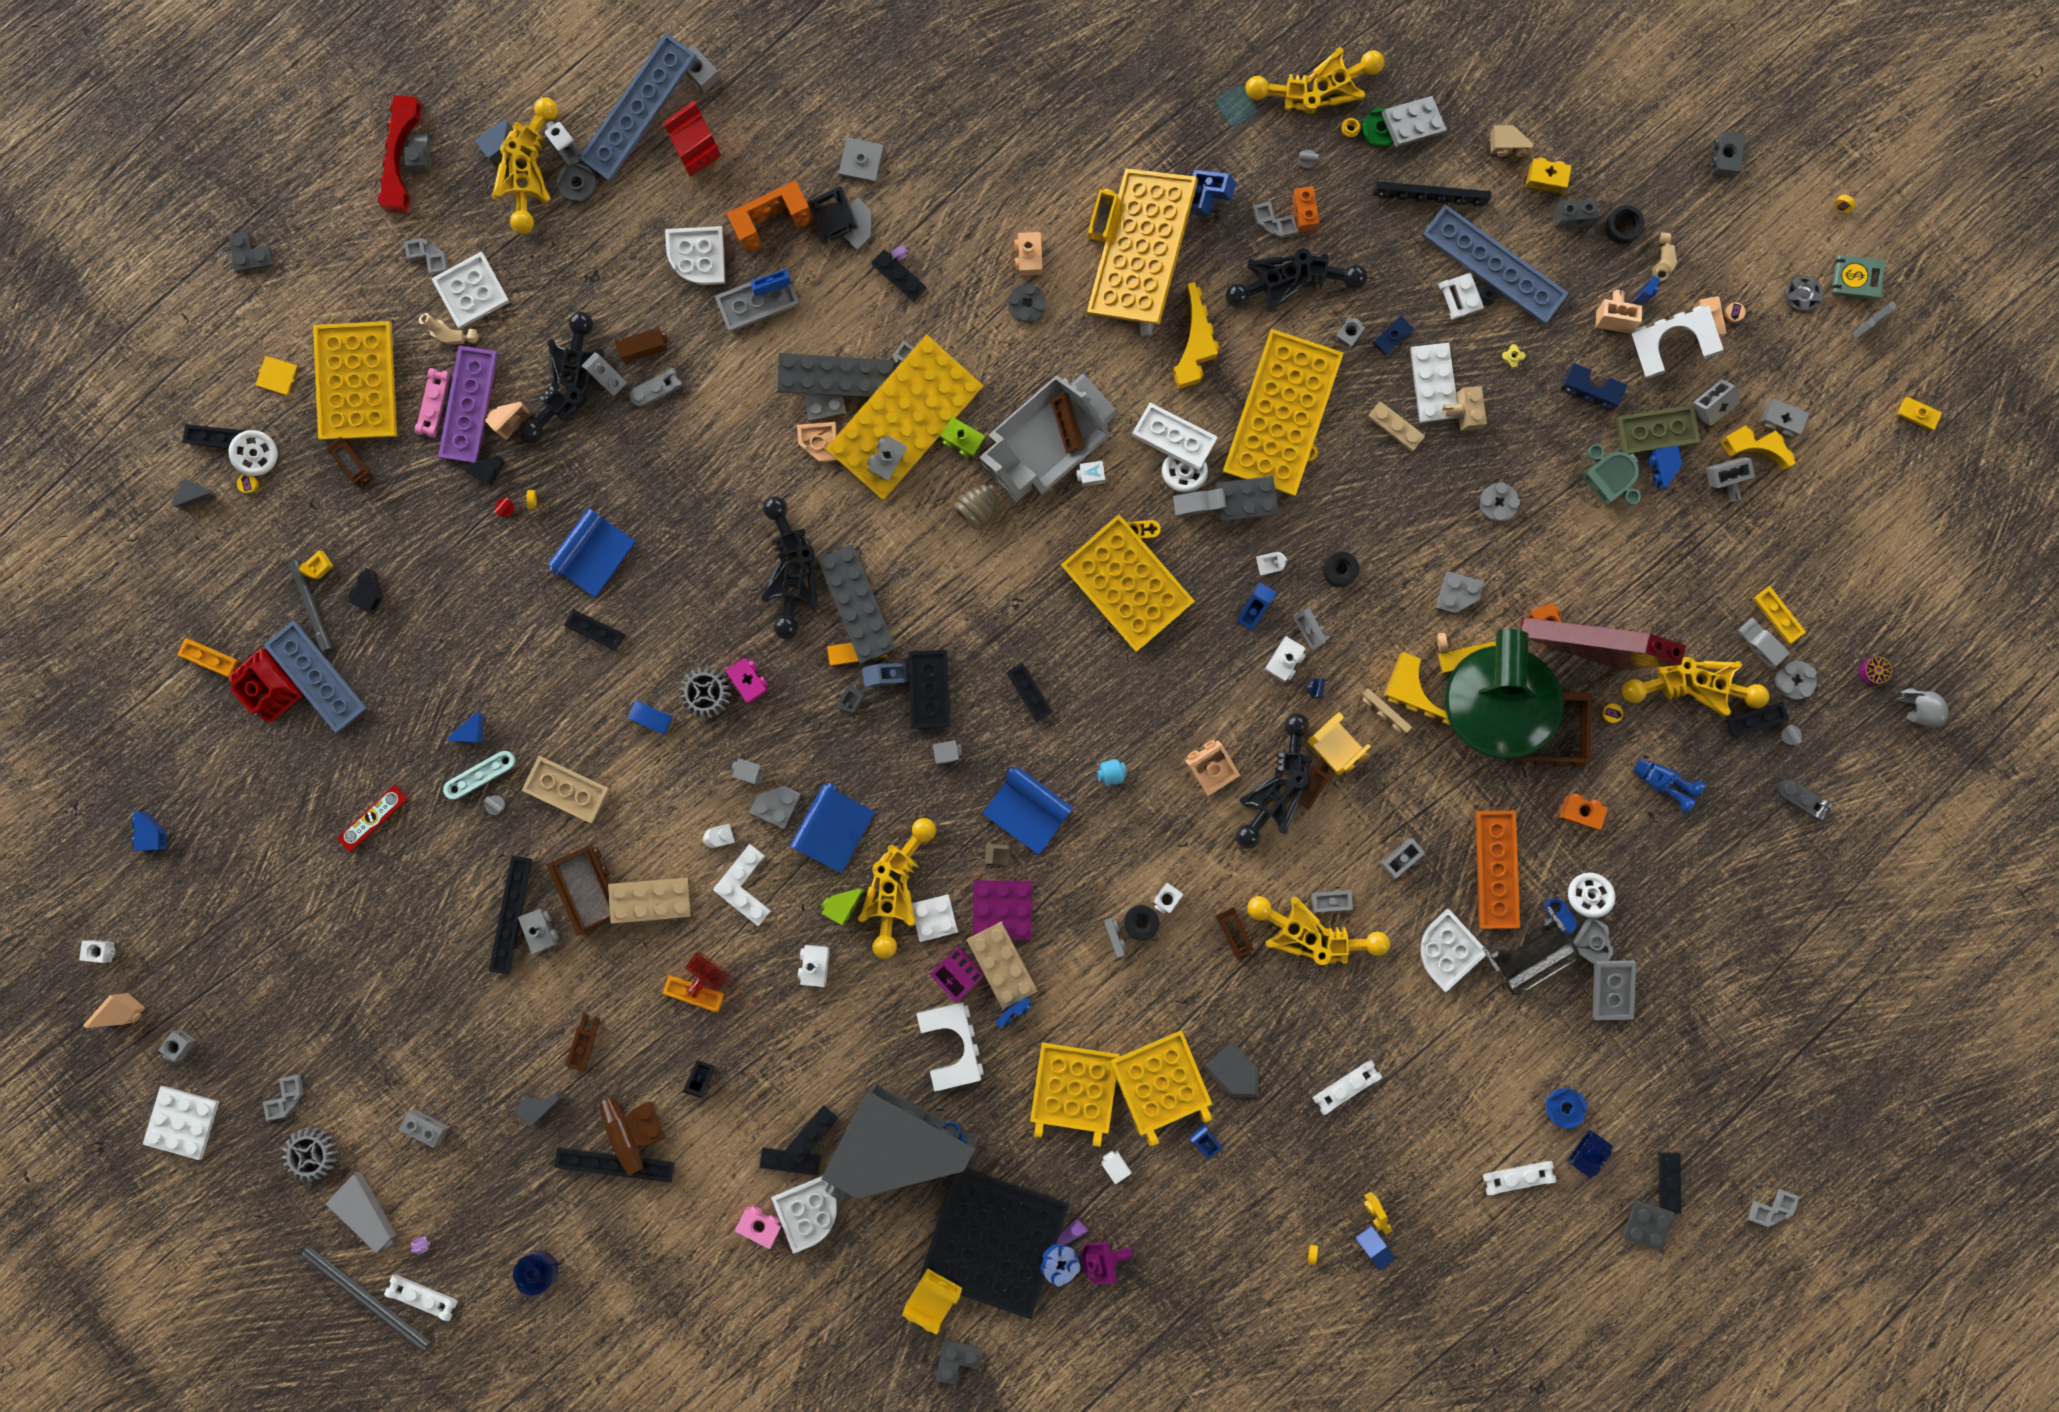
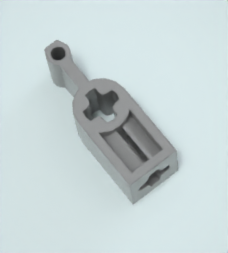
[1173,488,1226,517]
[1737,617,1790,668]

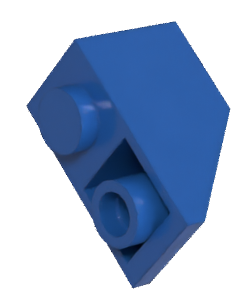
[1648,445,1682,491]
[132,811,166,851]

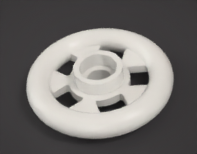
[229,430,278,476]
[1162,455,1208,493]
[1568,873,1615,918]

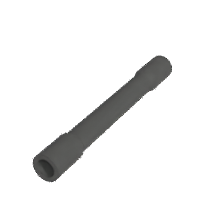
[288,560,333,652]

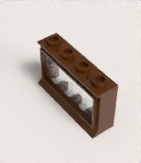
[546,845,613,936]

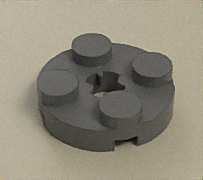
[557,163,597,203]
[1008,283,1046,323]

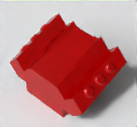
[663,100,722,177]
[230,648,303,723]

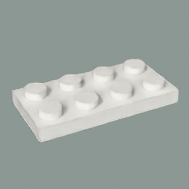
[1410,343,1459,423]
[1132,403,1218,471]

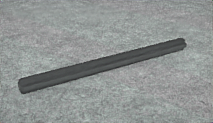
[301,1247,430,1351]

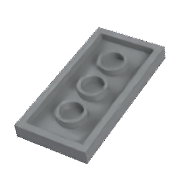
[715,268,800,333]

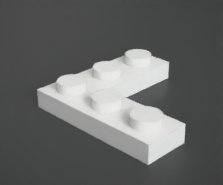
[713,844,771,926]

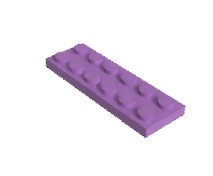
[438,346,498,463]

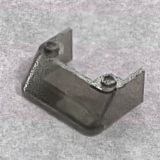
[1482,907,1580,995]

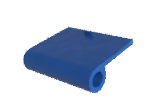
[548,508,636,598]
[982,766,1074,855]
[790,782,875,873]

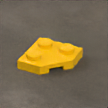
[1364,1192,1392,1235]

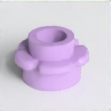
[891,245,909,261]
[411,1237,430,1255]

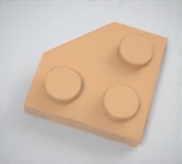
[797,422,838,462]

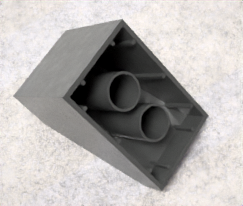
[821,1083,978,1202]

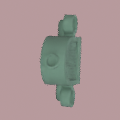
[1582,444,1641,506]

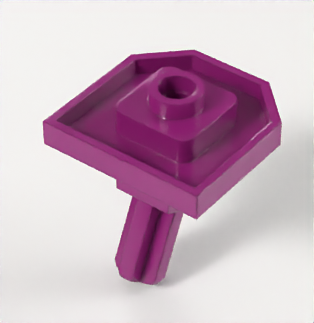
[1080,1242,1133,1284]

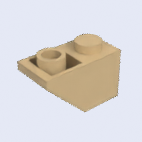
[1490,125,1533,157]

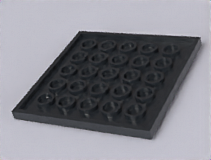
[918,1168,1069,1319]

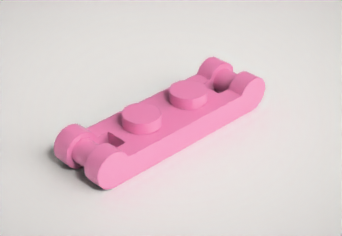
[415,368,450,438]

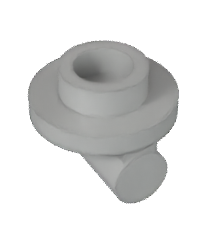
[1298,150,1319,169]
[1781,724,1802,745]
[483,795,505,815]

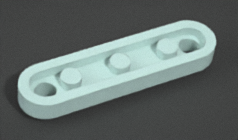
[443,751,516,799]

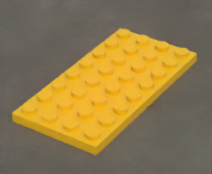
[1087,169,1198,325]
[1222,329,1343,497]
[825,334,983,500]

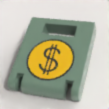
[1832,255,1885,300]

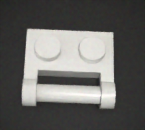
[1438,273,1484,320]

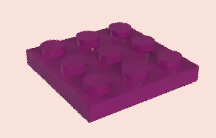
[973,880,1032,940]

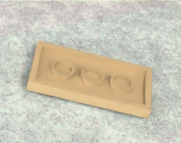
[522,756,610,824]
[608,878,690,924]
[967,921,1038,1009]

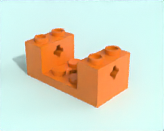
[726,180,813,252]

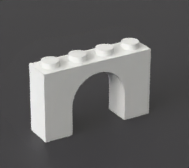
[1632,305,1724,379]
[917,1002,984,1092]

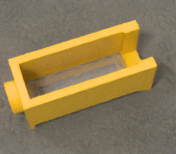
[1087,189,1118,243]

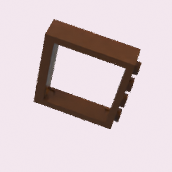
[1508,692,1592,767]

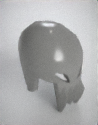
[1897,688,1949,728]

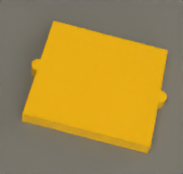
[255,356,298,396]

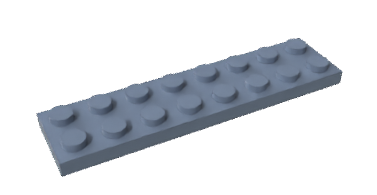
[579,33,698,182]
[1422,204,1568,325]

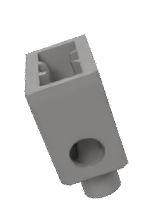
[545,121,582,167]

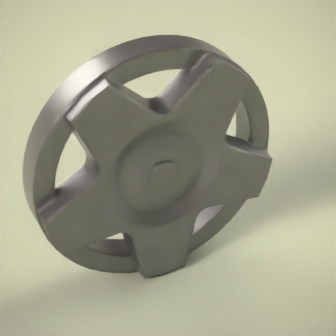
[1785,276,1823,312]

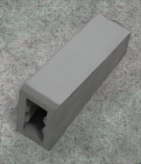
[326,1171,396,1253]

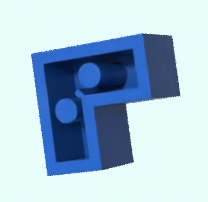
[1190,169,1237,217]

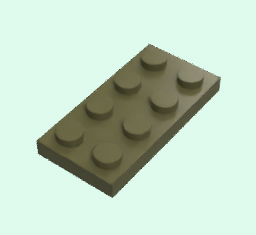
[1616,405,1700,454]

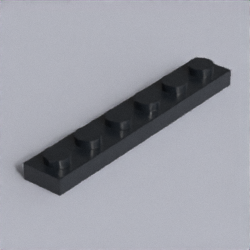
[1374,181,1491,207]
[489,855,532,975]
[554,1147,675,1183]

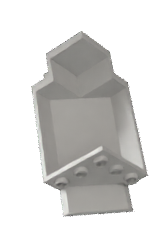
[979,374,1118,503]

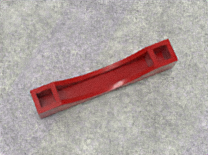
[378,95,422,213]

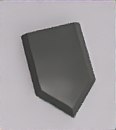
[1203,1041,1259,1098]

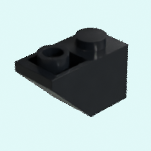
[347,568,383,614]

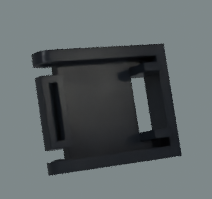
[807,186,859,244]

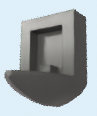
[837,684,866,714]

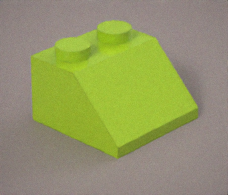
[821,888,865,925]

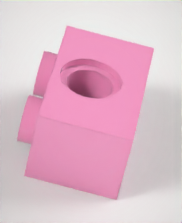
[735,1206,782,1249]

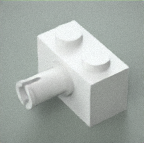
[1264,636,1306,683]
[798,945,830,987]

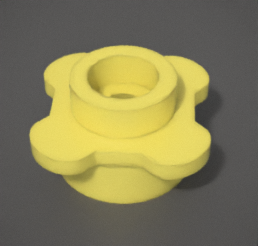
[1502,344,1525,367]

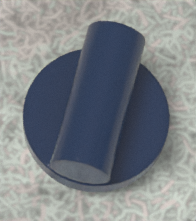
[1307,678,1326,699]

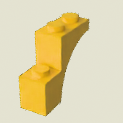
[1720,425,1796,471]

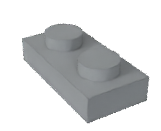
[1311,890,1353,912]
[1103,918,1127,958]

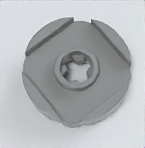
[1479,482,1520,522]
[1775,661,1817,700]

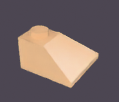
[485,402,533,440]
[83,993,145,1028]

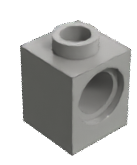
[1333,317,1365,351]
[932,740,962,765]
[158,1029,196,1062]

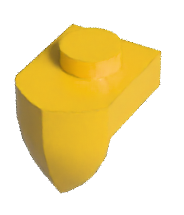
[299,551,333,579]

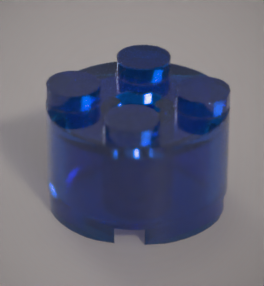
[513,1250,558,1296]

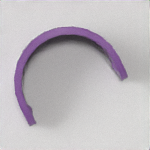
[1056,1219,1089,1245]

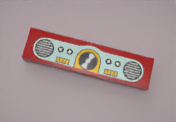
[337,785,409,852]

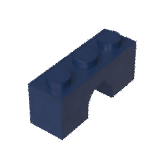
[1561,363,1627,410]

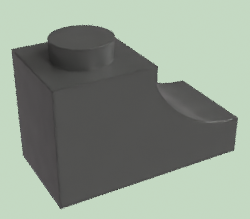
[404,133,431,174]
[514,1092,563,1127]

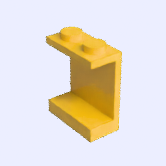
[1307,712,1371,775]
[902,1269,962,1335]

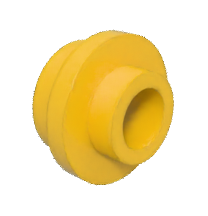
[1341,118,1361,137]

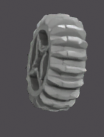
[679,666,732,719]
[282,1127,338,1182]

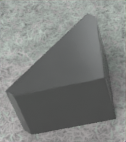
[172,478,217,509]

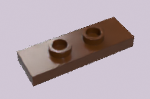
[1051,393,1084,454]

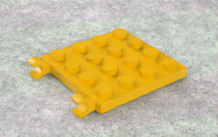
[1110,1030,1213,1146]
[1030,1042,1120,1147]

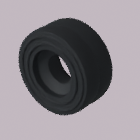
[1323,551,1359,587]
[1124,905,1159,941]

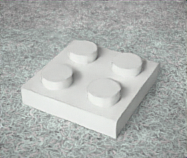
[912,894,958,942]

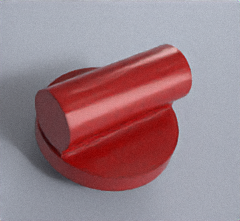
[494,497,515,518]

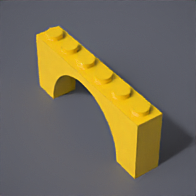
[1383,652,1451,726]

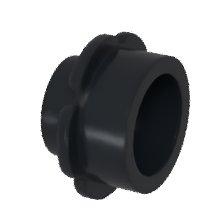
[1479,286,1498,305]

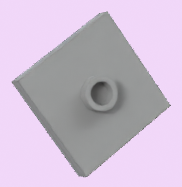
[839,137,884,183]

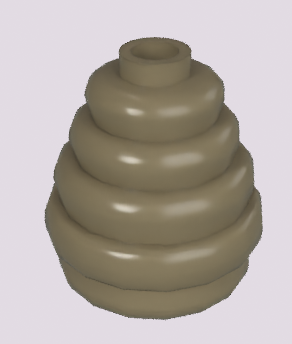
[954,484,998,529]

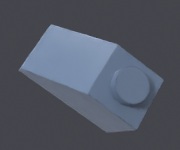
[475,119,512,165]
[862,663,909,687]

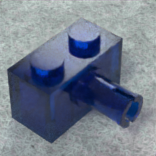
[1566,1129,1613,1179]

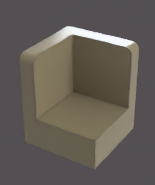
[985,844,1010,865]

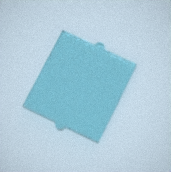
[1214,84,1258,128]

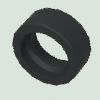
[1605,205,1645,244]

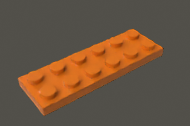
[1475,810,1520,929]

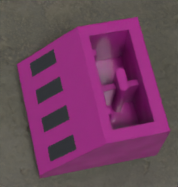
[929,946,985,1003]

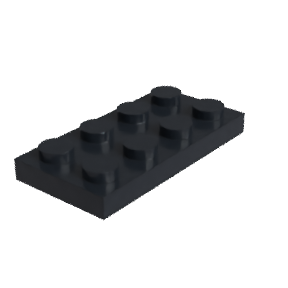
[908,650,950,729]

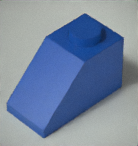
[1236,583,1276,630]

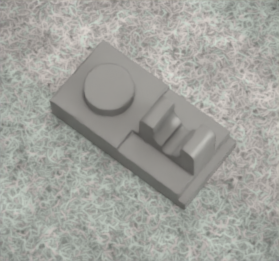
[1293,608,1330,651]

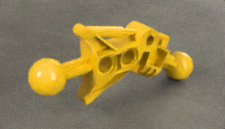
[1245,47,1384,114]
[492,97,558,234]
[1622,657,1769,717]
[858,818,936,960]
[1247,896,1390,965]

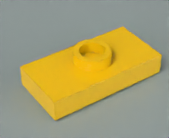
[1897,397,1942,431]

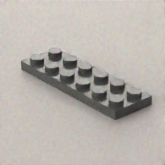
[777,353,894,398]
[818,545,896,665]

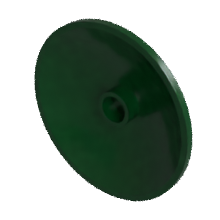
[1444,629,1564,759]

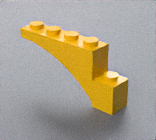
[1173,282,1219,389]

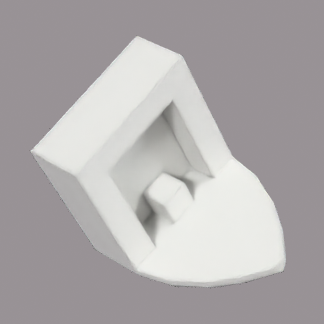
[1256,552,1287,575]
[703,824,735,848]

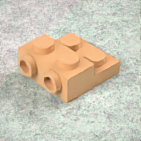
[1185,740,1240,796]

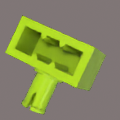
[940,417,986,459]

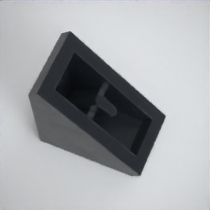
[462,455,505,486]
[683,1060,715,1098]

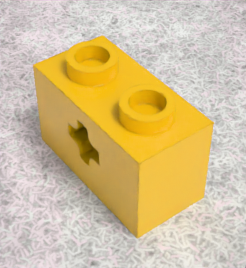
[1525,158,1571,194]

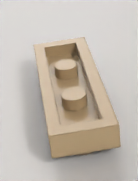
[1367,401,1425,452]
[1360,688,1412,734]

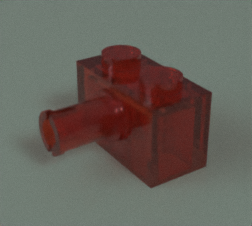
[685,951,731,999]

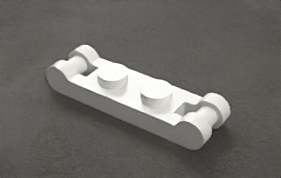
[1313,1060,1382,1115]
[1483,1161,1557,1195]
[384,1275,458,1321]

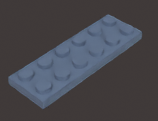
[264,620,368,734]

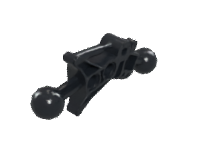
[1225,248,1367,312]
[518,312,605,443]
[761,496,818,639]
[1236,713,1313,849]

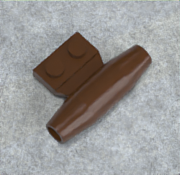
[599,1097,666,1177]

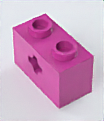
[725,658,769,704]

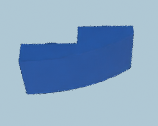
[628,700,673,734]
[995,997,1032,1028]

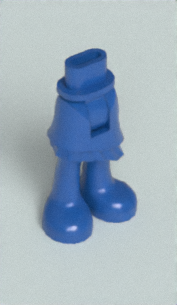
[1633,758,1706,814]

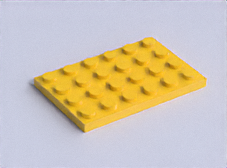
[313,321,397,440]
[1061,514,1195,652]

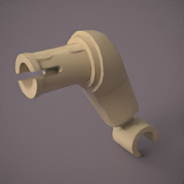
[1652,233,1677,281]
[419,313,479,345]

